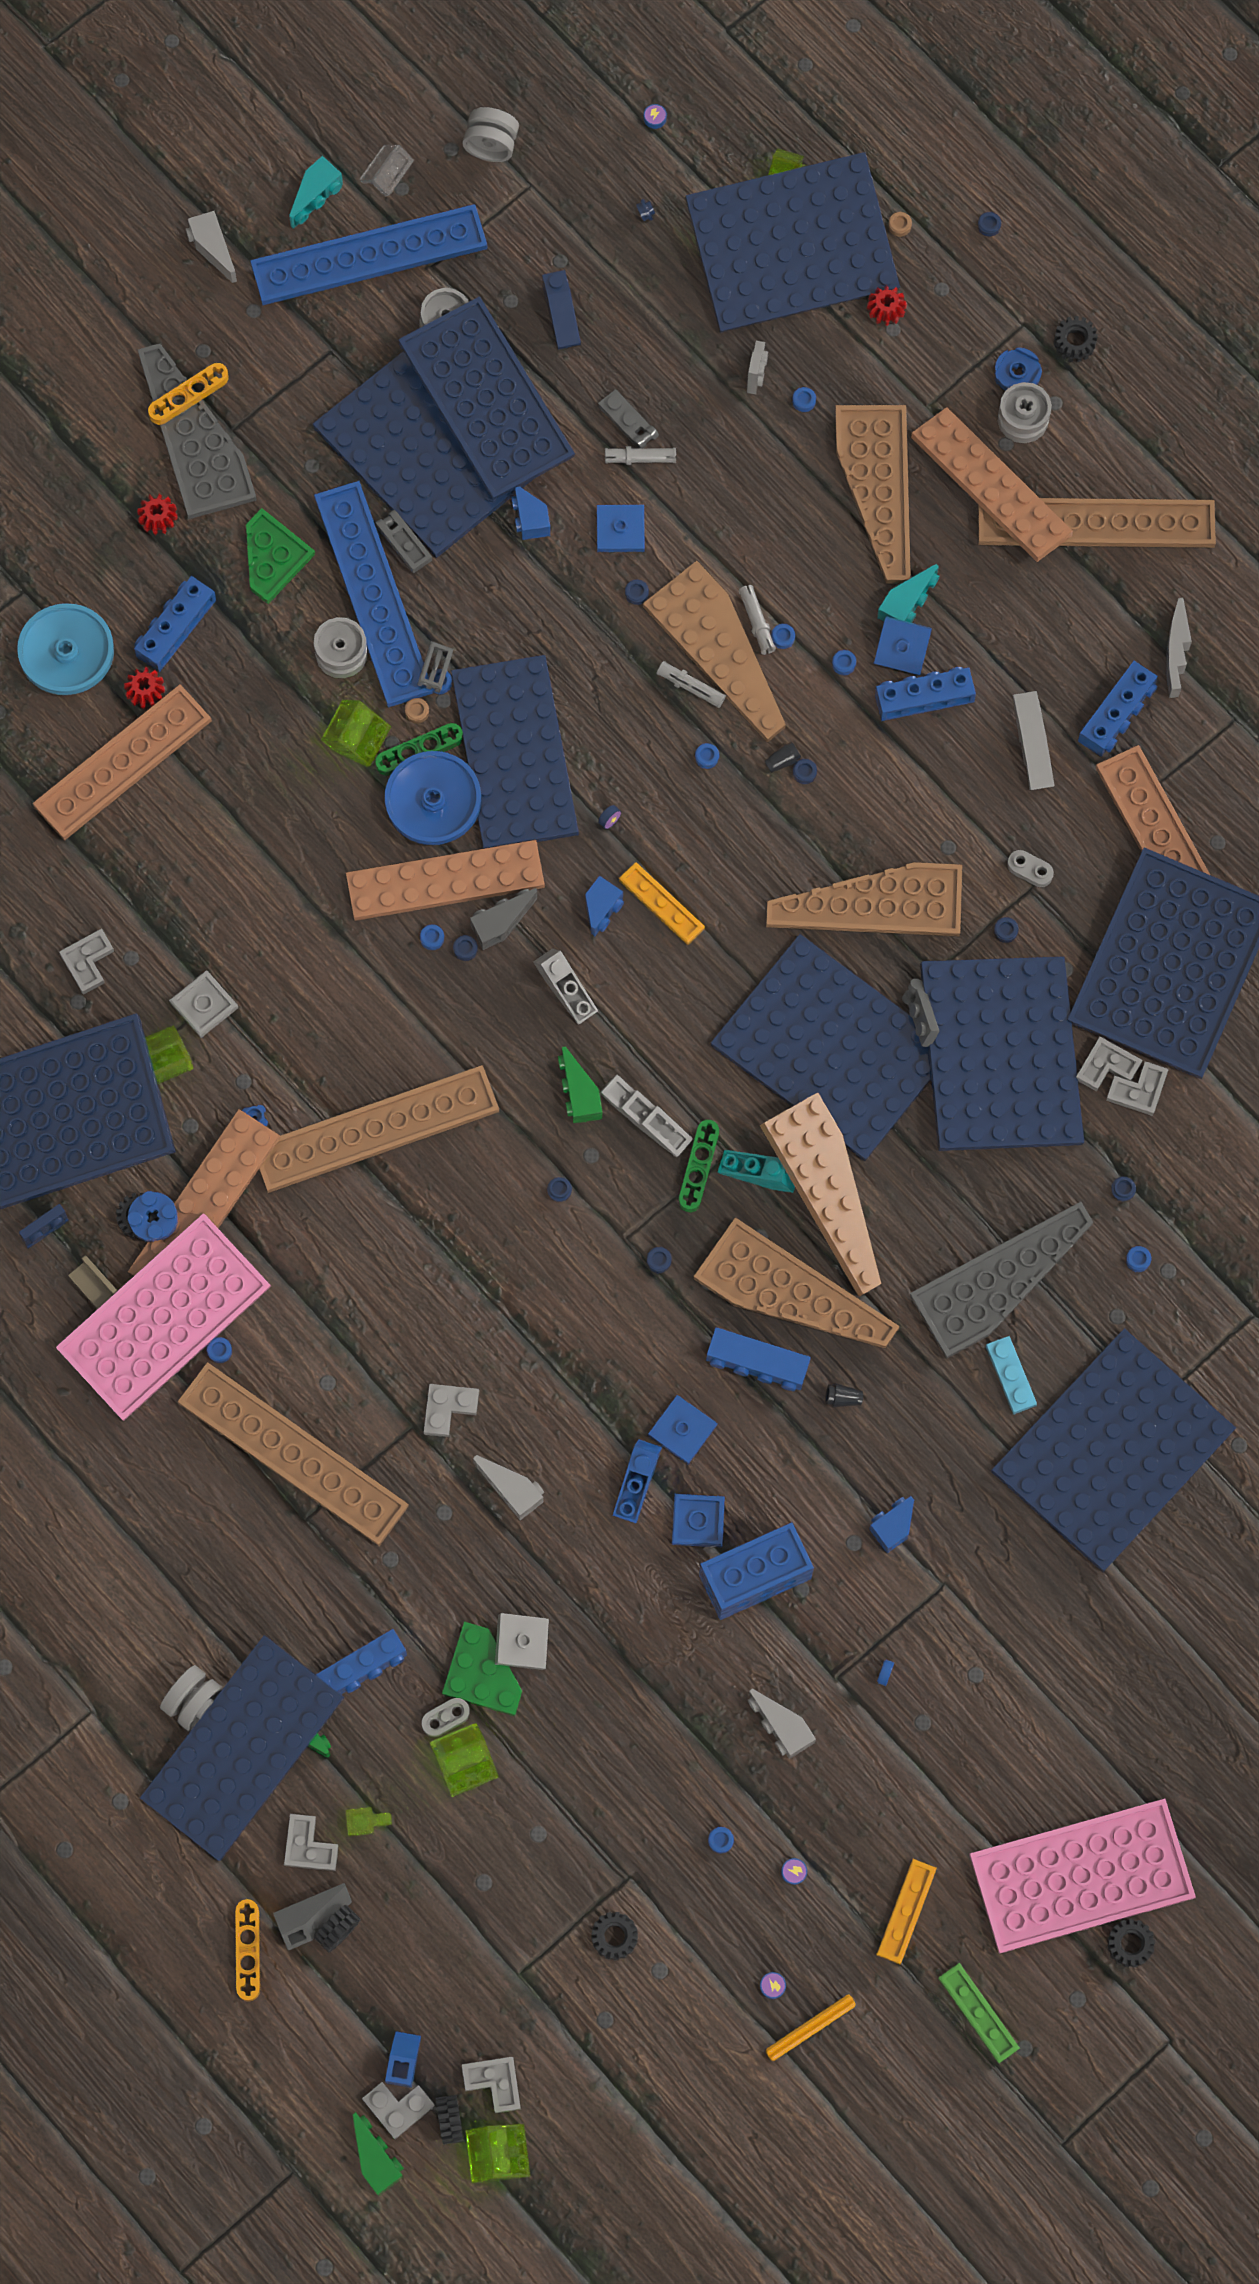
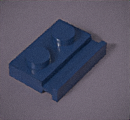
[19,1204,69,1249]

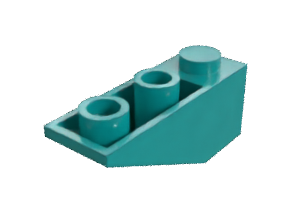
[289,156,343,228]
[877,564,940,623]
[718,1150,795,1193]

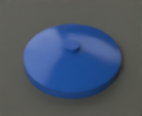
[385,751,481,845]

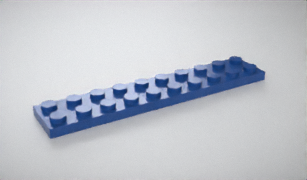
[250,204,487,305]
[314,481,433,708]

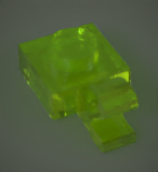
[346,1807,392,1837]

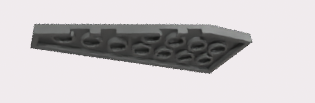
[138,344,257,519]
[910,1202,1093,1359]

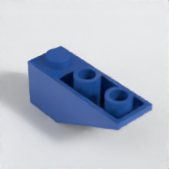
[613,1439,662,1523]

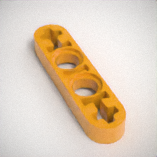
[148,363,228,425]
[235,1899,260,2001]

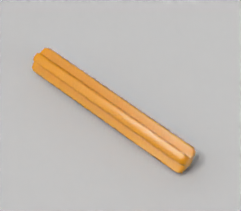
[766,1995,856,2061]

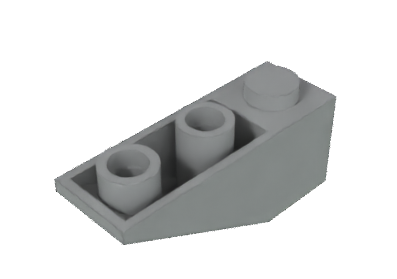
[534,949,598,1025]
[748,1689,816,1759]

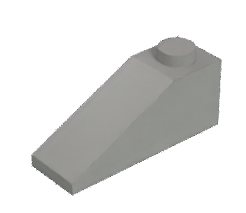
[186,211,237,283]
[473,1455,544,1520]

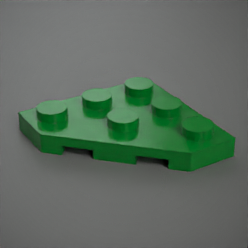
[246,508,315,604]
[442,1622,522,1716]

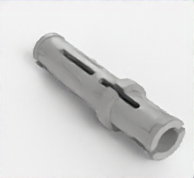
[605,446,676,465]
[739,585,776,655]
[657,661,726,708]

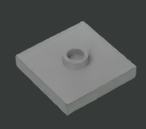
[169,970,238,1038]
[495,1613,549,1670]

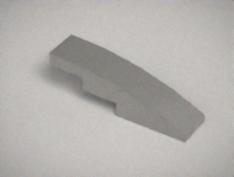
[1166,598,1192,698]
[1013,691,1054,790]
[600,1075,693,1157]

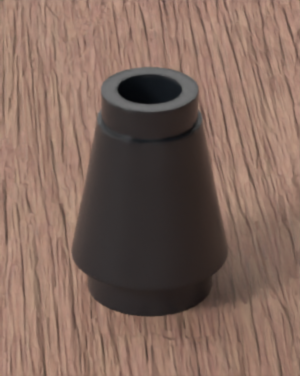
[764,741,801,773]
[825,1383,863,1407]

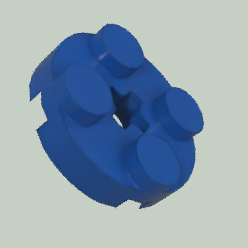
[994,348,1042,391]
[128,1191,178,1242]

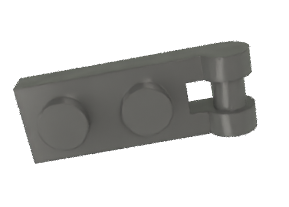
[598,389,659,449]
[374,510,432,573]
[902,979,939,1047]

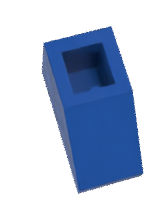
[511,487,550,540]
[585,876,624,936]
[869,1496,914,1553]
[385,2032,421,2088]

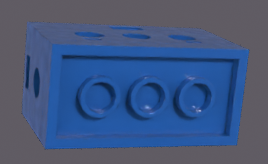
[699,1523,814,1620]

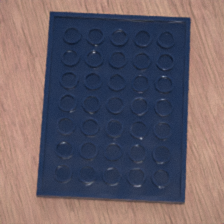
[685,152,900,333]
[313,352,535,558]
[1067,847,1259,1079]
[711,934,931,1161]
[920,957,1084,1151]
[0,1013,176,1210]
[991,1328,1236,1572]

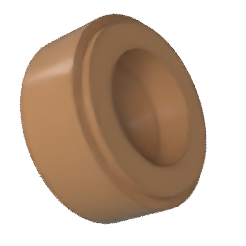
[888,212,912,237]
[405,698,429,723]

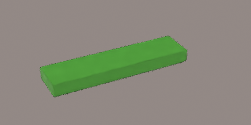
[938,1963,1020,2064]

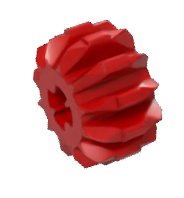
[867,285,907,326]
[137,493,178,535]
[124,667,165,709]

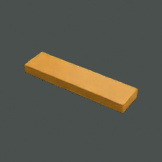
[619,862,705,945]
[876,1859,937,1965]

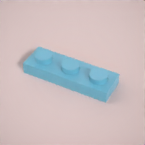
[986,1336,1037,1414]

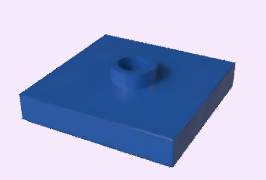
[597,505,645,552]
[874,616,932,675]
[648,1395,718,1465]
[672,1494,725,1548]

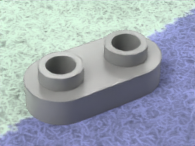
[1007,850,1054,887]
[422,1698,470,1737]

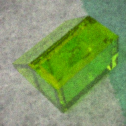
[321,700,391,767]
[145,1025,194,1084]
[430,1723,499,1797]
[465,2124,530,2183]

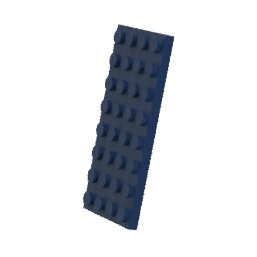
[398,296,575,500]
[451,655,579,849]
[140,1635,345,1861]

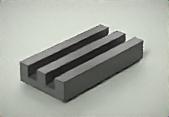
[417,641,454,693]

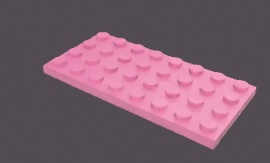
[56,1213,271,1421]
[969,1799,1196,1954]

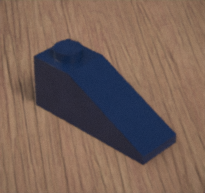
[542,270,581,349]

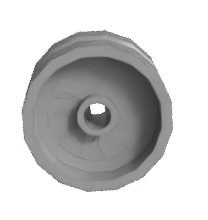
[463,107,519,162]
[419,288,469,328]
[997,382,1052,443]
[314,617,368,678]
[160,1665,223,1731]

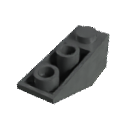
[470,888,537,950]
[273,1883,352,1951]

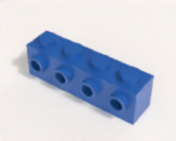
[134,576,216,672]
[1078,661,1158,757]
[875,667,976,721]
[706,1327,811,1391]
[316,1629,407,1695]

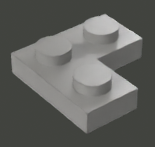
[747,341,769,394]
[59,929,114,995]
[1076,1037,1142,1091]
[1106,1061,1168,1116]
[424,1384,479,1437]
[284,1814,339,1871]
[462,2057,521,2113]
[362,2082,435,2140]

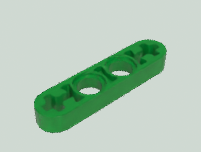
[376,723,463,776]
[679,1120,719,1212]

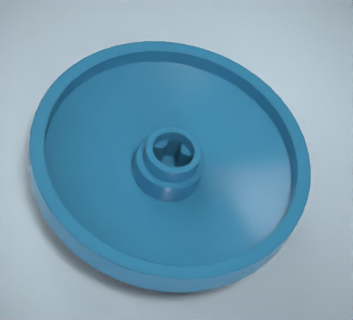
[18,604,114,695]

